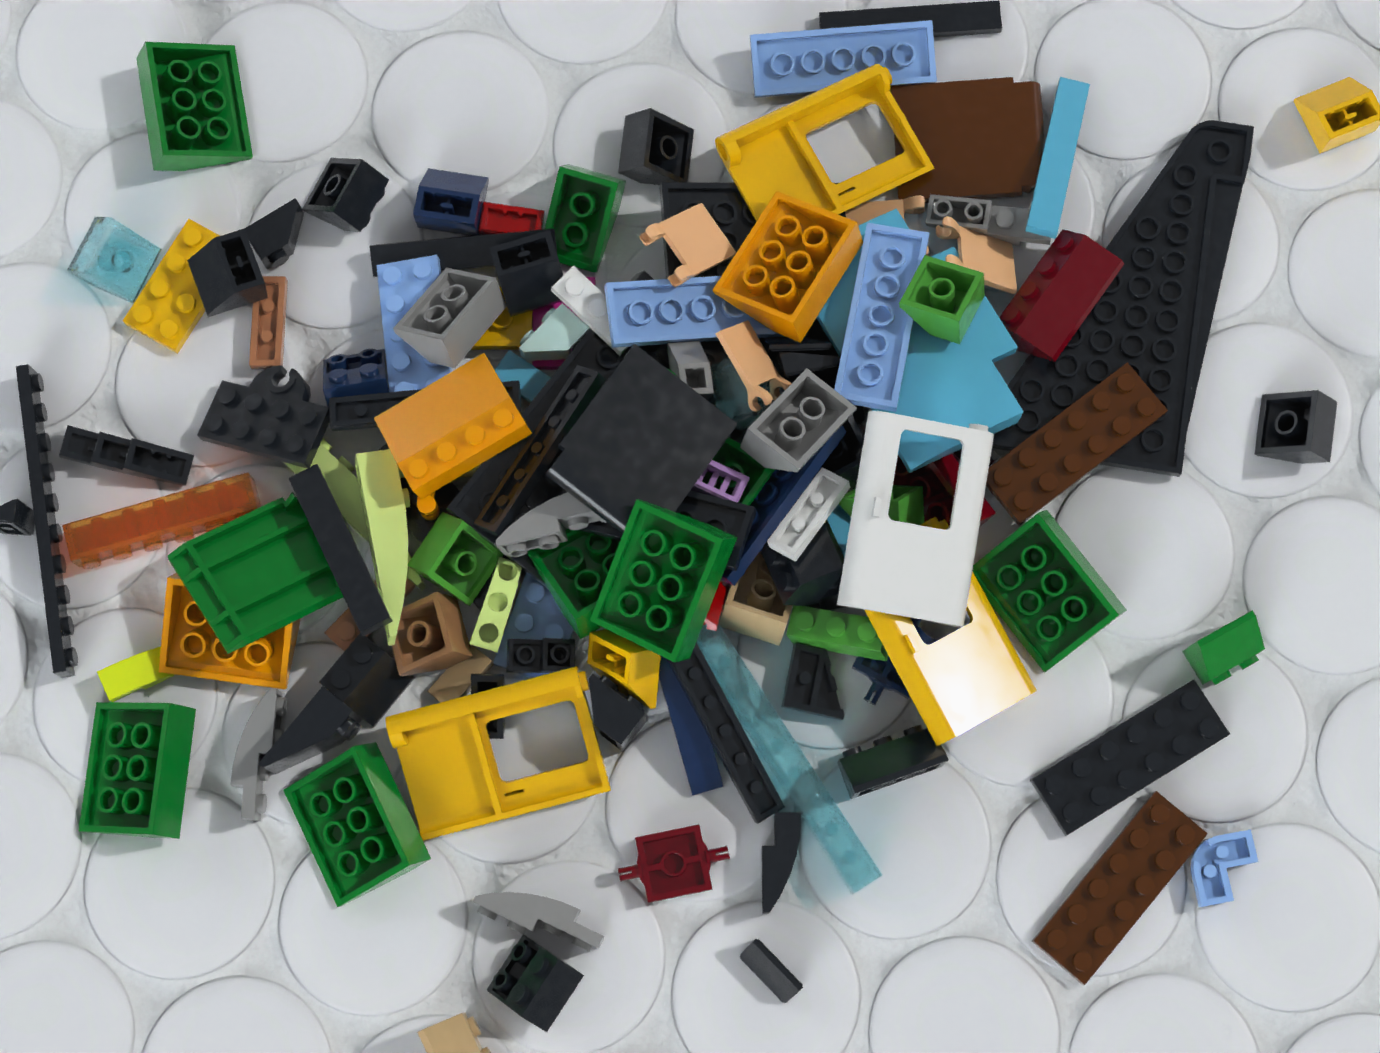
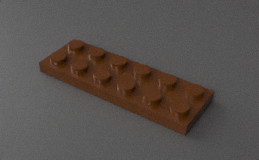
[986,362,1168,526]
[1031,791,1208,985]

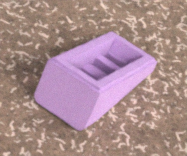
[691,460,750,502]

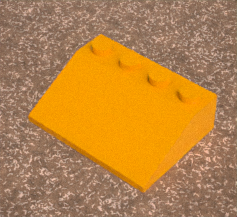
[713,191,863,343]
[374,353,532,499]
[159,573,301,689]

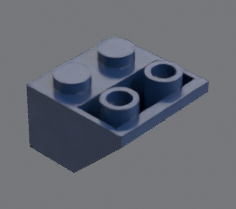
[413,168,489,236]
[323,349,389,407]

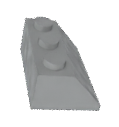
[393,267,507,368]
[740,368,857,472]

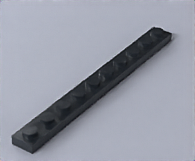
[16,364,78,678]

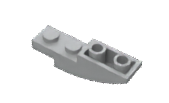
[925,194,1051,246]
[496,492,607,557]
[230,688,287,821]
[473,892,604,952]

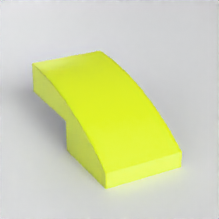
[97,646,175,702]

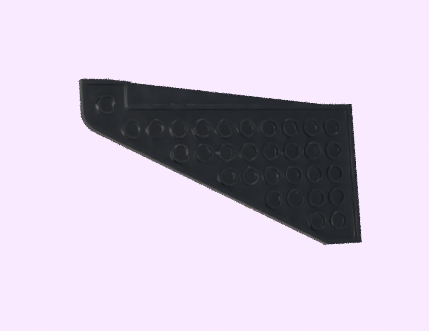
[992,120,1254,477]

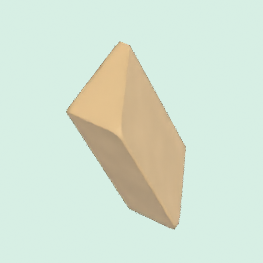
[427,645,494,702]

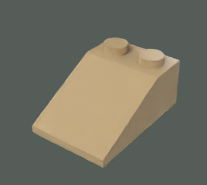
[719,551,793,646]
[417,1013,491,1053]

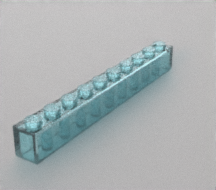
[696,624,882,895]

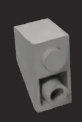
[667,341,714,400]

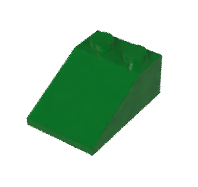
[545,164,626,273]

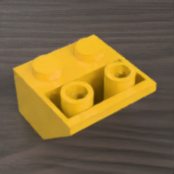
[1293,77,1380,153]
[587,629,661,709]

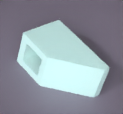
[519,303,590,361]

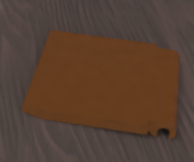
[891,77,1045,203]

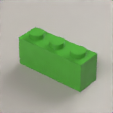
[786,605,888,661]

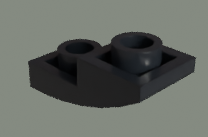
[506,638,575,673]

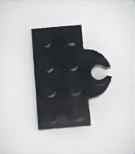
[197,365,330,468]

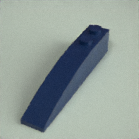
[659,656,724,796]

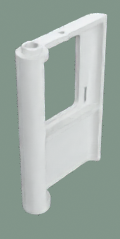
[837,411,994,627]

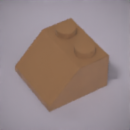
[392,592,473,676]

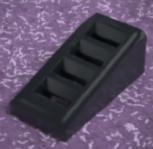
[773,352,840,382]

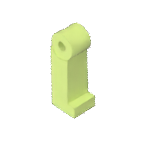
[469,557,522,653]

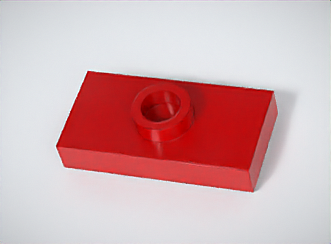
[479,202,545,235]

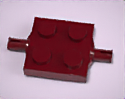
[618,824,730,903]

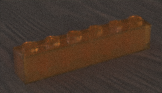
[62,472,262,569]

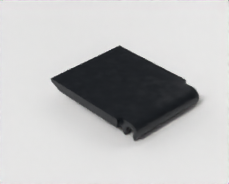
[545,344,737,534]

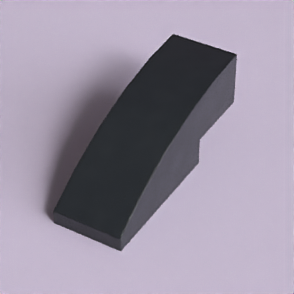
[761,812,801,914]

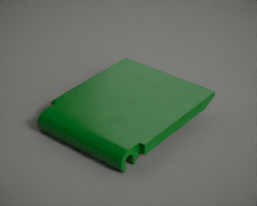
[167,492,343,654]

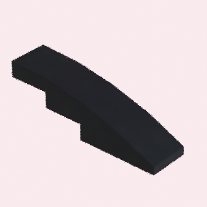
[59,425,194,486]

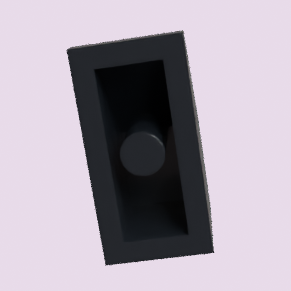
[244,198,304,270]

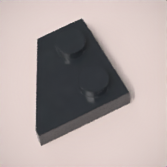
[781,643,844,721]

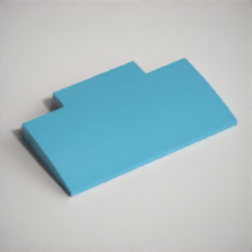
[816,208,1024,473]

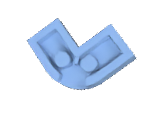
[1191,829,1258,907]

